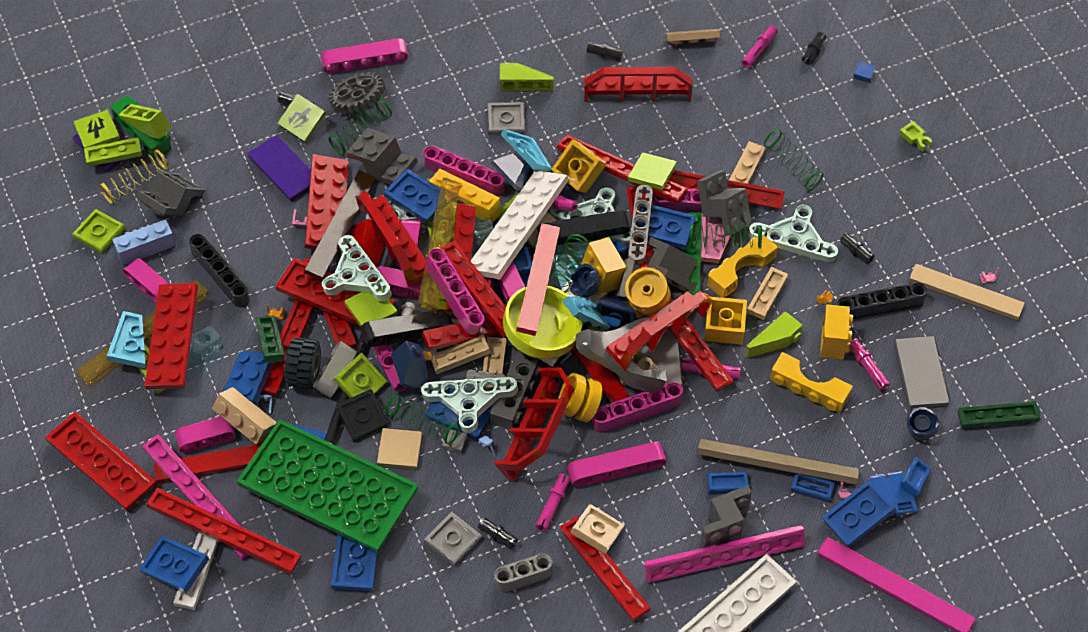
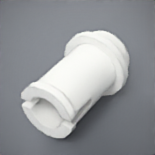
[401,302,417,316]

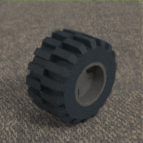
[284,337,321,389]

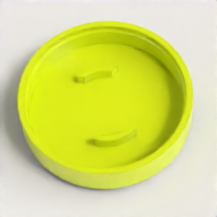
[503,286,583,359]

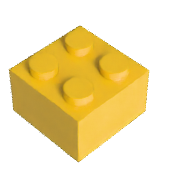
[551,140,607,193]
[581,237,626,295]
[704,297,747,345]
[820,304,853,360]

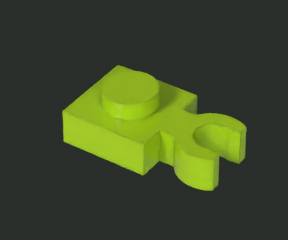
[899,121,932,151]

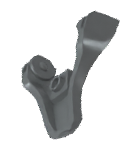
[576,316,667,392]

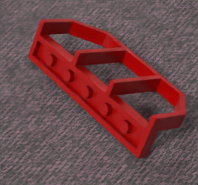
[584,67,692,102]
[355,191,431,287]
[605,292,713,371]
[494,368,575,482]

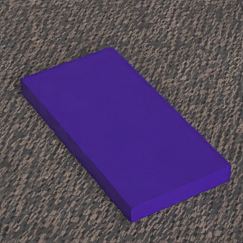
[247,135,311,201]

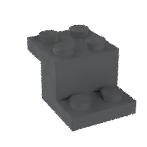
[346,128,418,185]
[697,170,752,235]
[136,172,205,217]
[648,237,698,291]
[700,486,752,548]

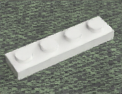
[173,532,219,611]

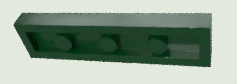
[255,315,284,363]
[957,401,1041,429]

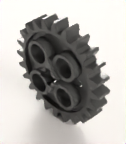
[328,72,386,114]

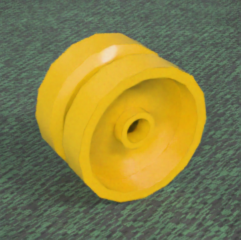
[625,267,671,316]
[558,373,602,422]

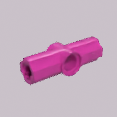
[372,344,407,392]

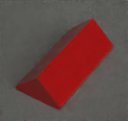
[343,219,385,282]

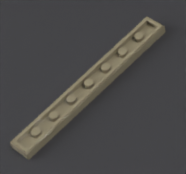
[697,439,859,485]

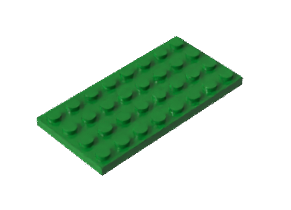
[237,419,419,553]

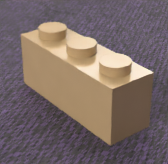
[212,387,277,444]

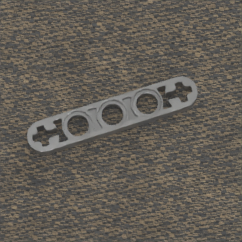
[628,185,653,265]

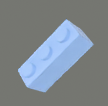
[112,219,175,266]

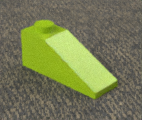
[500,63,553,91]
[119,104,172,139]
[745,311,803,358]

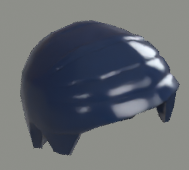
[570,263,600,297]
[907,407,939,440]

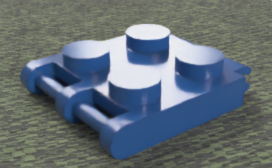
[869,471,918,517]

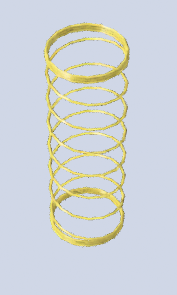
[99,149,169,204]

